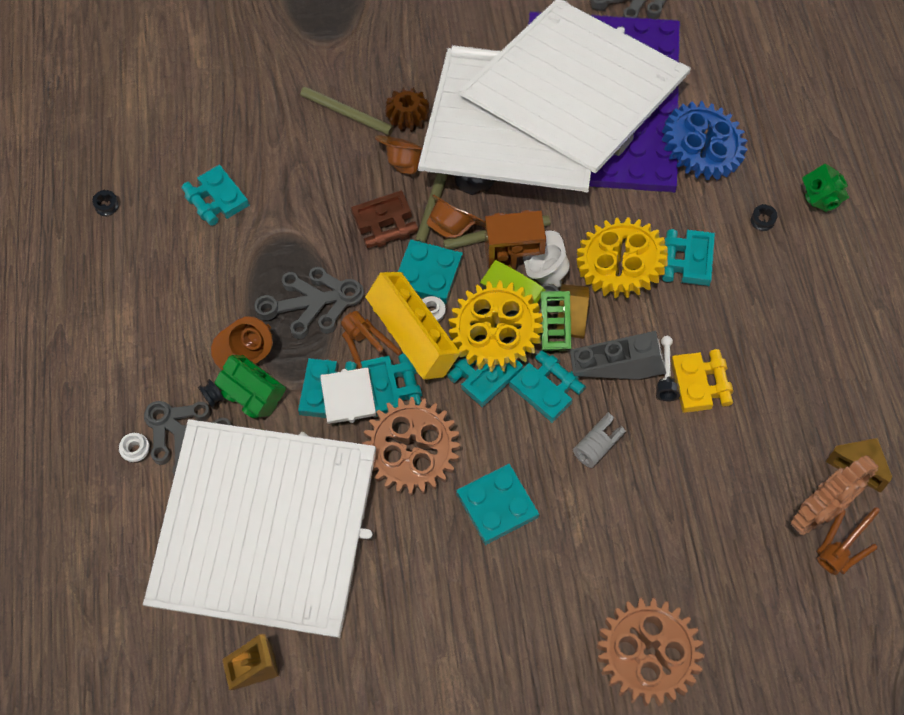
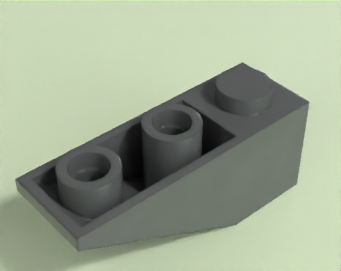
[570,331,666,379]

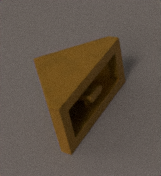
[556,284,589,339]
[826,438,892,493]
[222,634,279,690]

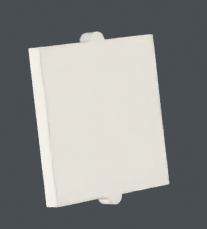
[320,367,376,424]

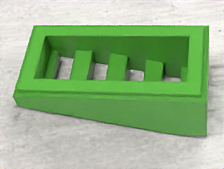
[541,291,571,351]

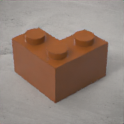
[485,210,546,270]

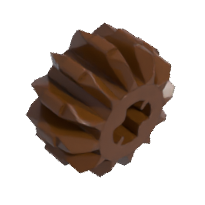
[385,87,429,132]

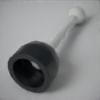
[656,336,680,401]

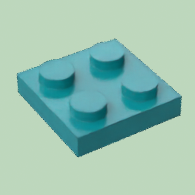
[398,239,463,304]
[456,463,539,545]

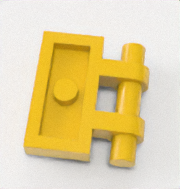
[671,349,733,413]

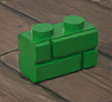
[214,355,286,418]

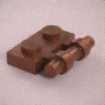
[351,190,418,249]

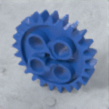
[662,101,747,180]

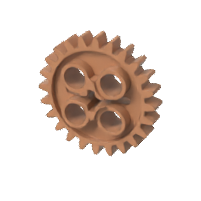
[362,397,460,495]
[791,455,879,535]
[597,598,704,706]

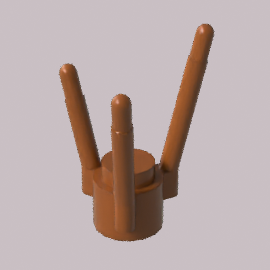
[341,311,402,369]
[816,507,880,575]

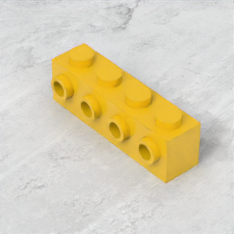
[365,272,461,379]

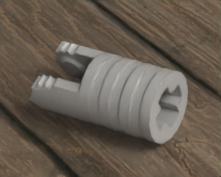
[573,412,626,468]

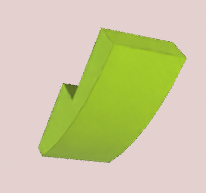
[480,260,546,304]

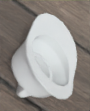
[523,231,570,287]

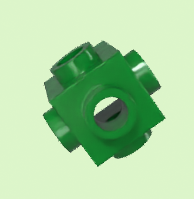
[802,163,849,212]

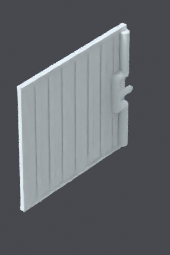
[459,0,691,173]
[418,46,591,193]
[143,419,376,638]

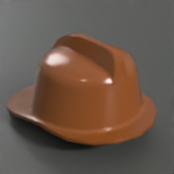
[375,136,423,174]
[427,195,485,238]
[211,316,273,370]

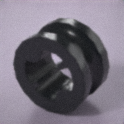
[92,190,119,216]
[750,204,778,231]
[198,379,225,409]

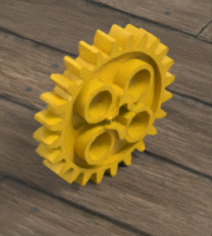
[576,217,668,298]
[449,280,543,372]

